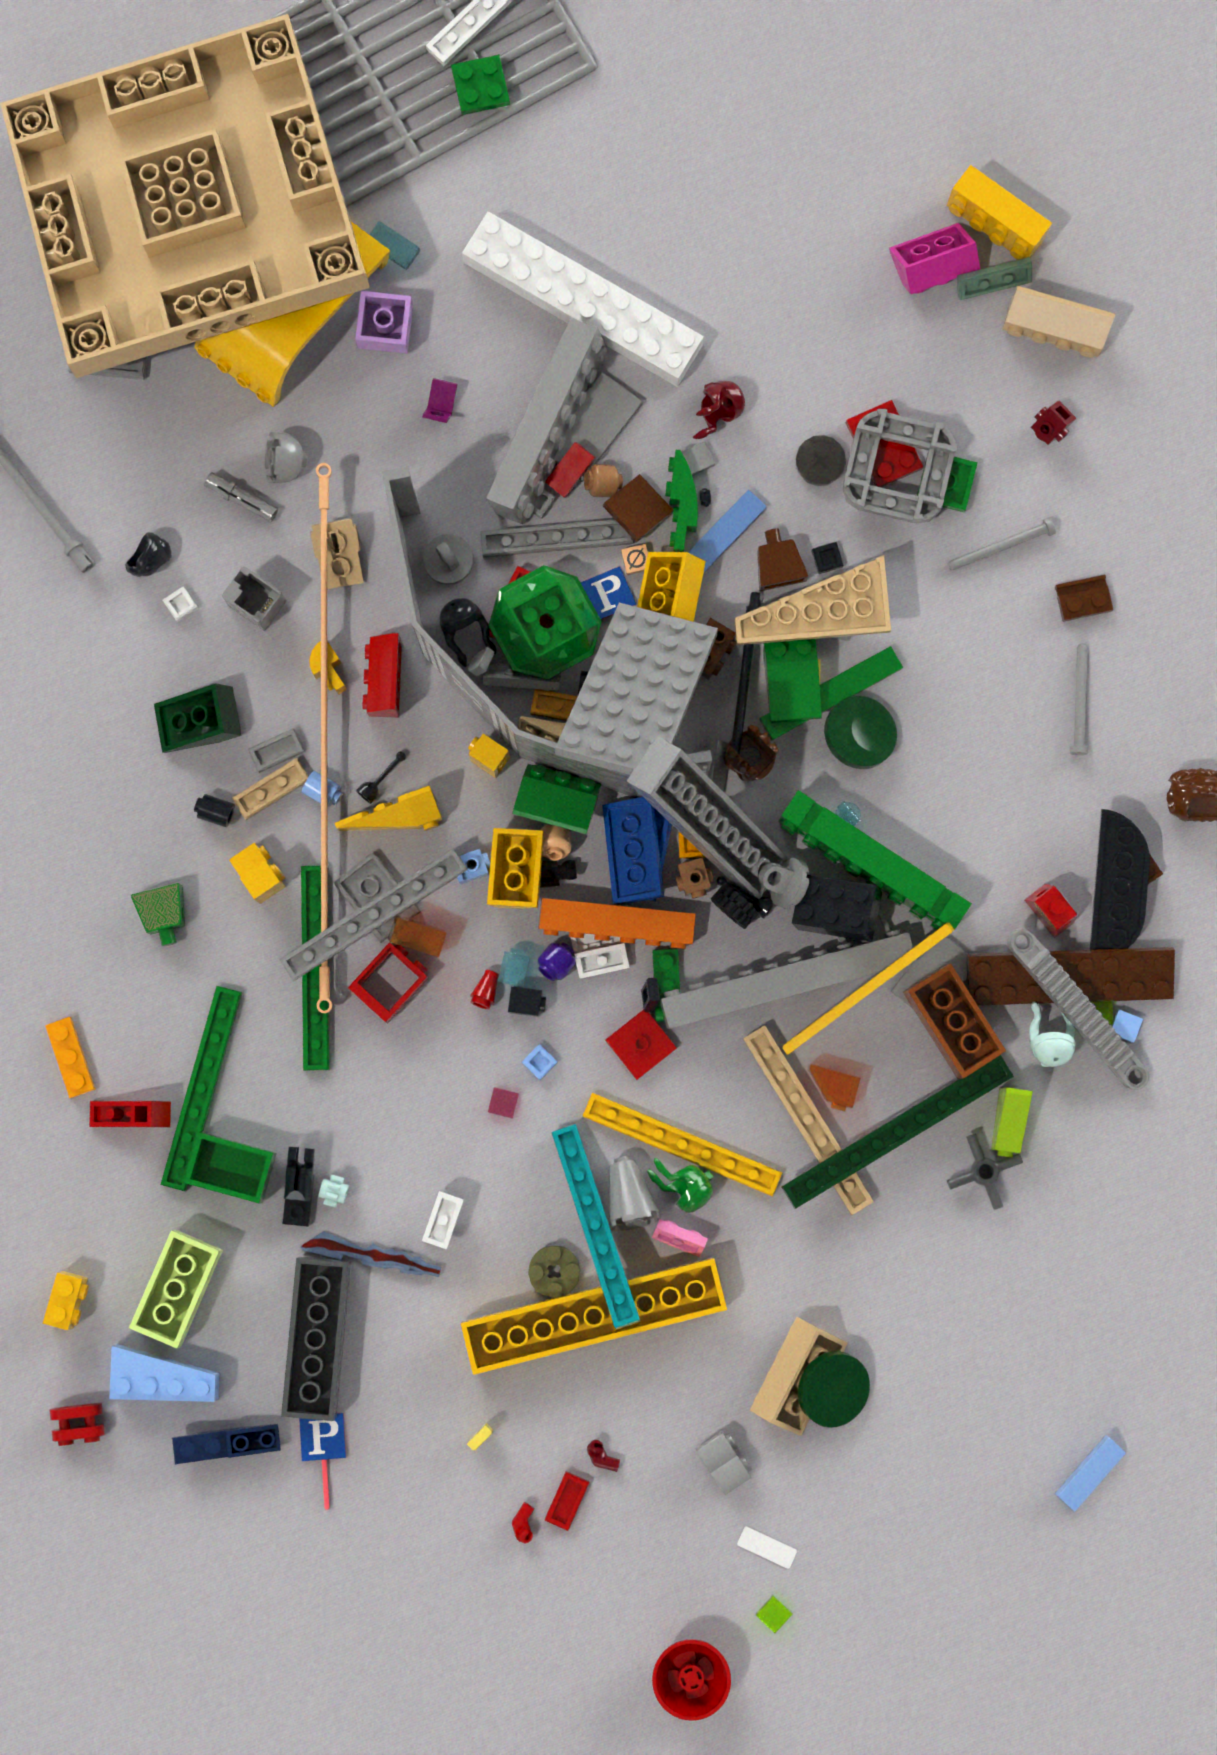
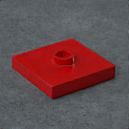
[605,1009,677,1080]

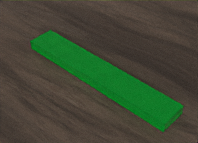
[759,646,903,741]

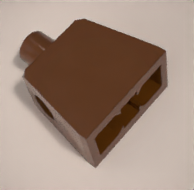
[757,528,808,592]

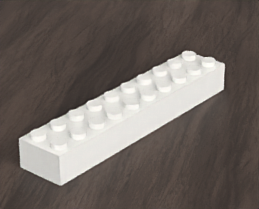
[462,212,704,387]

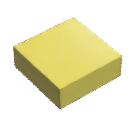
[467,1423,493,1451]

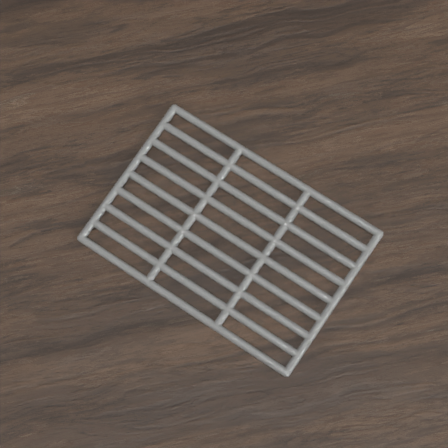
[262,0,597,206]

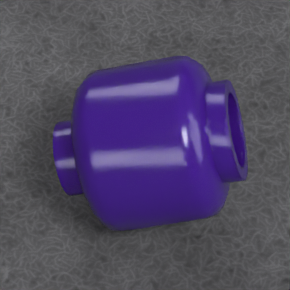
[538,942,576,981]

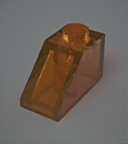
[808,1064,861,1112]

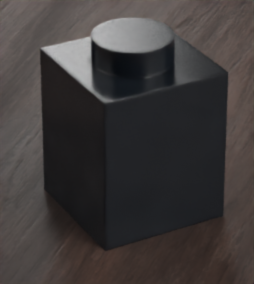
[508,986,546,1017]

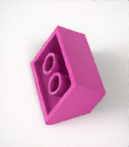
[889,223,981,294]

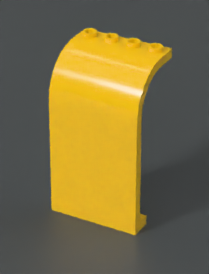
[195,222,390,407]

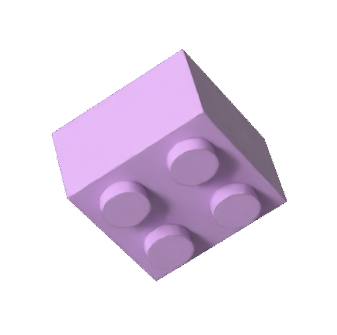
[355,291,413,354]

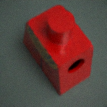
[1024,884,1077,938]

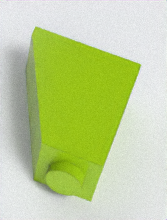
[991,1087,1033,1158]

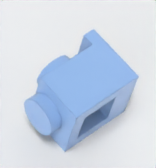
[457,848,490,885]

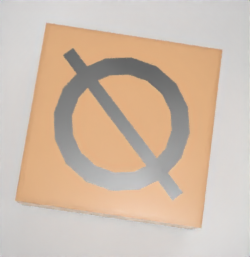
[621,544,648,575]

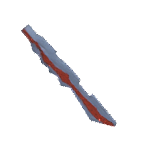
[301,1231,441,1277]

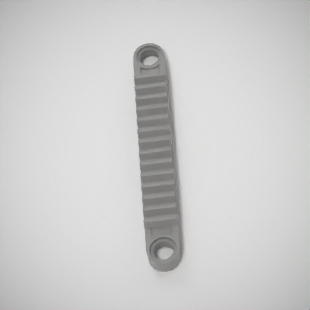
[1007,929,1149,1090]

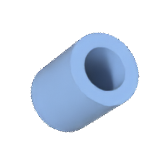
[302,771,343,808]

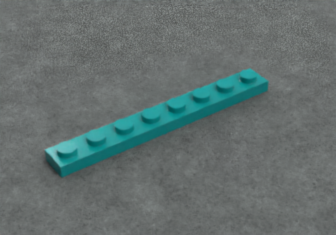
[551,1124,640,1330]

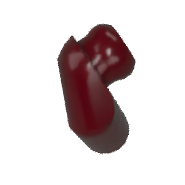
[587,1440,620,1472]

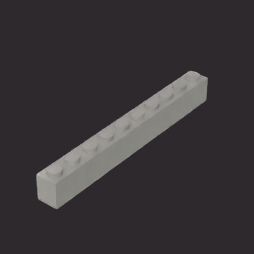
[660,929,917,1029]

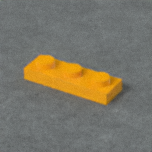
[45,1017,96,1098]

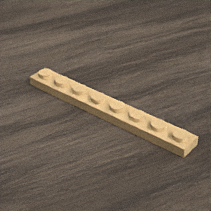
[743,1025,874,1215]

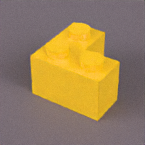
[229,843,286,904]

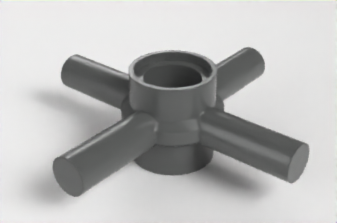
[947,1133,1023,1210]

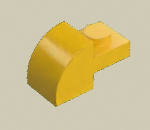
[309,641,347,695]

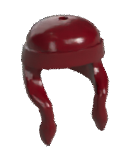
[693,381,745,439]

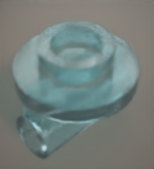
[835,801,861,826]

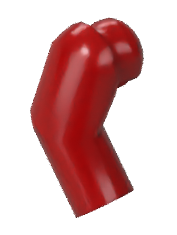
[512,1502,535,1544]

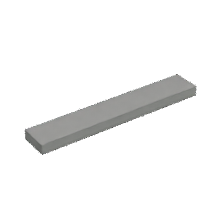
[480,519,633,558]

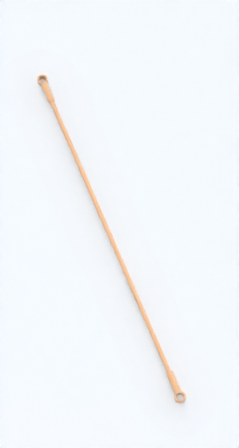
[316,463,333,1013]

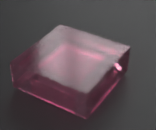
[488,1087,519,1119]

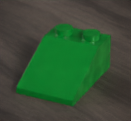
[763,639,822,723]

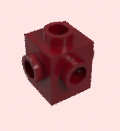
[1031,401,1076,445]

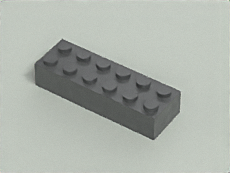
[281,1257,351,1421]

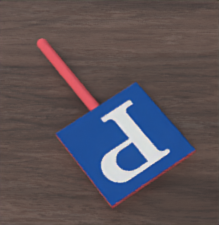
[580,566,636,620]
[299,1413,346,1510]

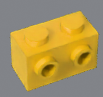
[42,1271,89,1330]

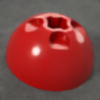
[652,1639,731,1721]

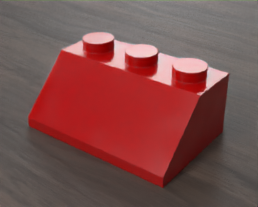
[362,633,402,718]

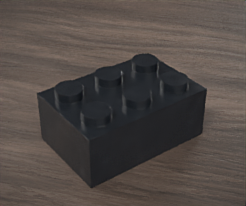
[792,875,882,942]

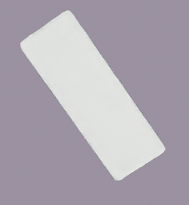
[737,1526,797,1569]

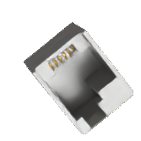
[222,567,286,631]

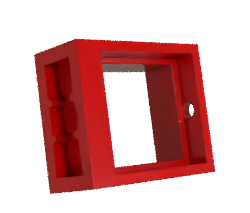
[348,942,429,1024]

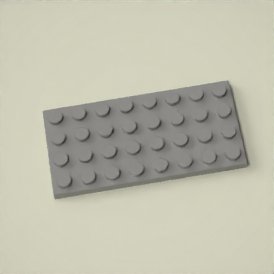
[555,602,718,775]

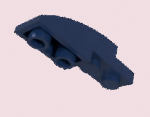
[172,1424,281,1465]

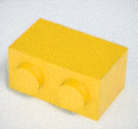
[468,734,510,778]

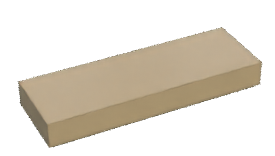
[232,758,309,820]

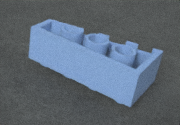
[109,1344,220,1402]

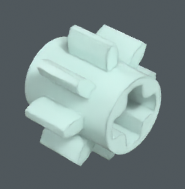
[319,1175,349,1208]

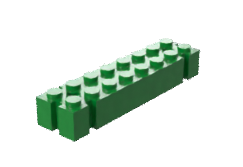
[778,790,972,930]

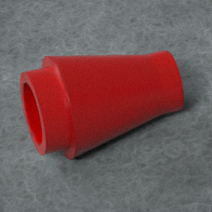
[470,970,500,1010]

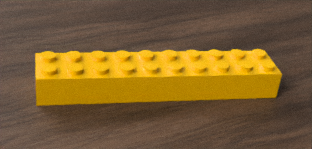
[460,1257,727,1375]

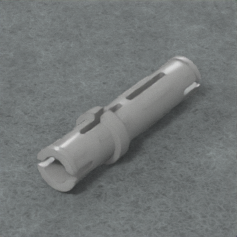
[204,472,278,522]

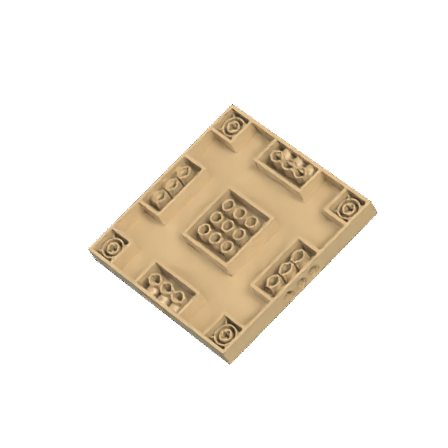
[0,14,370,378]

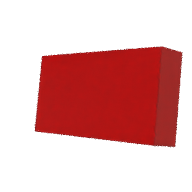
[545,442,596,498]
[544,1471,590,1531]

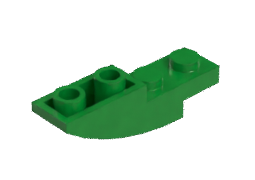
[665,449,698,552]

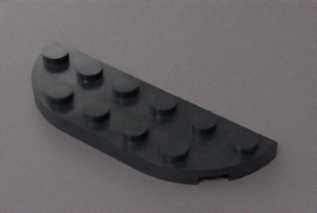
[1089,809,1150,950]

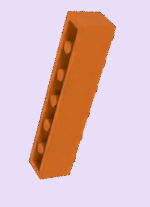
[538,898,696,949]

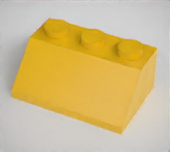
[487,828,544,909]

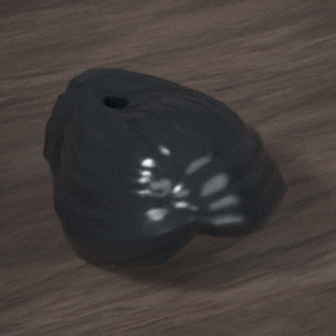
[125,532,172,577]

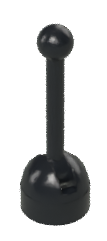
[356,751,406,804]
[716,876,774,919]

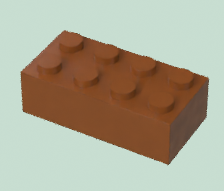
[903,963,1006,1079]

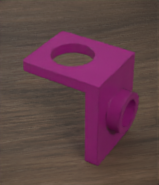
[422,378,458,423]

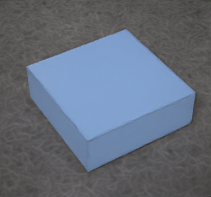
[1111,1010,1143,1043]
[522,1044,558,1080]

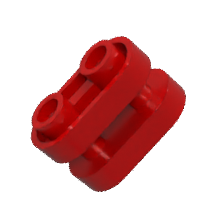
[49,1403,105,1446]

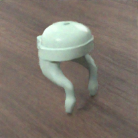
[1029,1001,1075,1067]

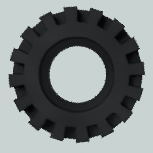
[711,883,758,929]

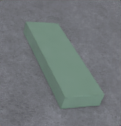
[957,257,1032,300]

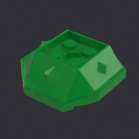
[488,565,602,680]

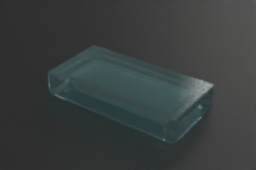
[369,221,421,271]

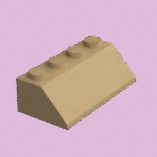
[1002,286,1115,358]
[750,1317,848,1436]

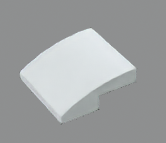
[570,933,630,979]

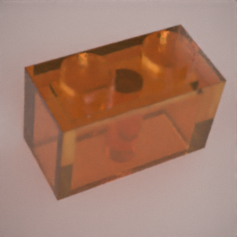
[388,915,447,957]

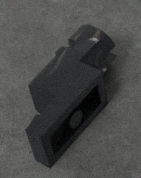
[282,1147,315,1227]

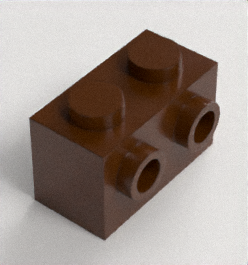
[701,617,737,680]

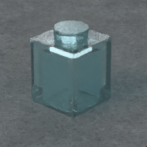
[498,948,530,988]

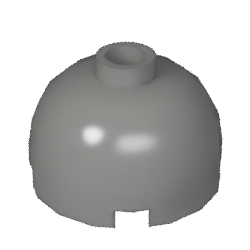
[265,432,307,483]

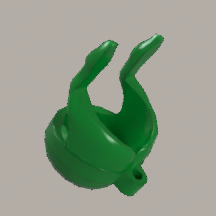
[647,1158,714,1213]

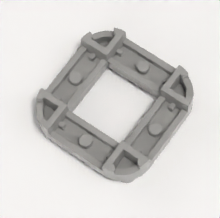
[843,409,956,524]

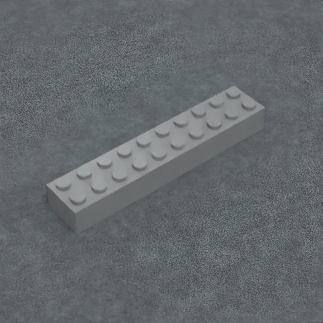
[627,736,788,899]

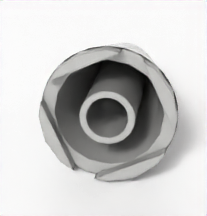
[609,1156,661,1231]

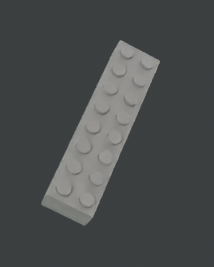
[486,318,607,525]

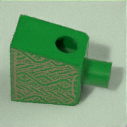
[131,883,185,946]

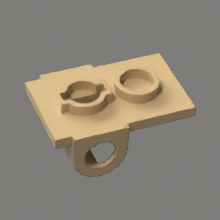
[310,518,364,589]

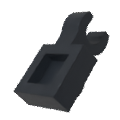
[540,860,577,888]

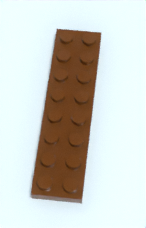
[968,947,1175,1006]

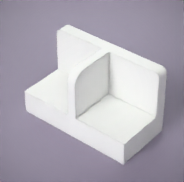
[422,1191,464,1249]

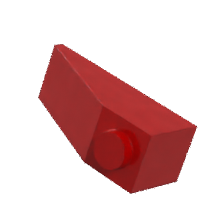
[89,1101,171,1127]

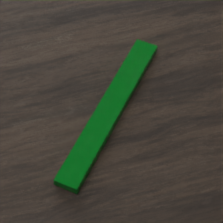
[301,866,330,1071]
[160,986,242,1192]

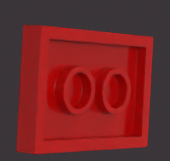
[845,400,923,487]

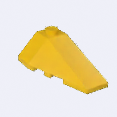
[334,786,443,831]

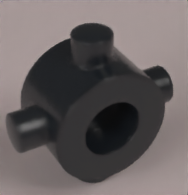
[699,488,711,507]

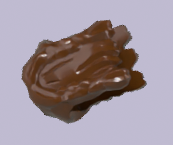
[724,724,779,782]
[1166,768,1217,822]

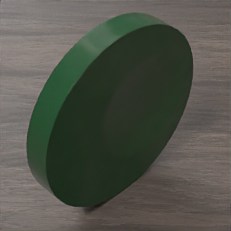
[824,696,897,769]
[798,1351,870,1428]

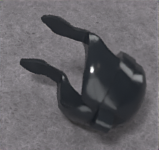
[439,598,497,667]

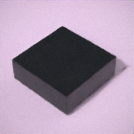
[812,542,844,574]
[641,978,660,1012]

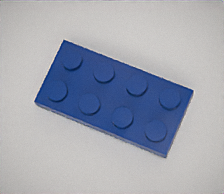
[602,797,665,905]

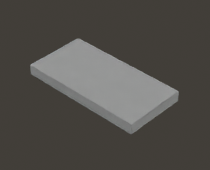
[554,372,642,482]

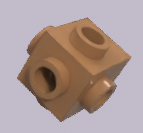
[675,858,714,899]

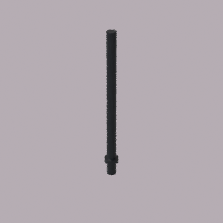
[731,592,761,754]

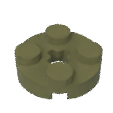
[528,1245,580,1298]

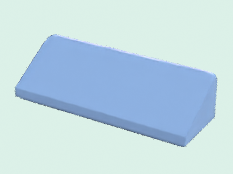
[1055,1435,1126,1512]

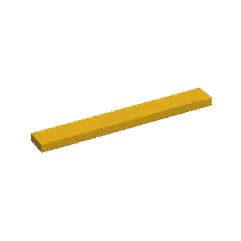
[782,922,955,1055]
[583,1093,782,1197]

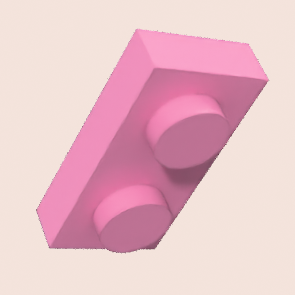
[652,1219,708,1257]

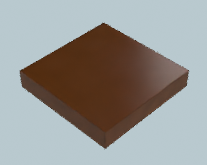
[603,474,673,542]

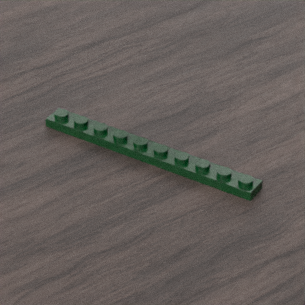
[781,1055,1014,1209]

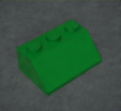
[512,764,601,834]

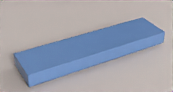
[688,489,767,574]

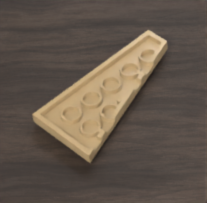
[735,555,891,645]

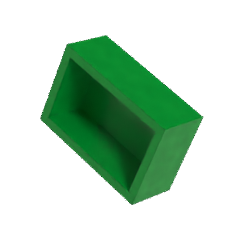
[184,1132,277,1204]

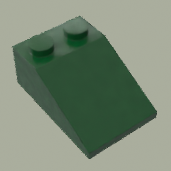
[154,683,242,753]

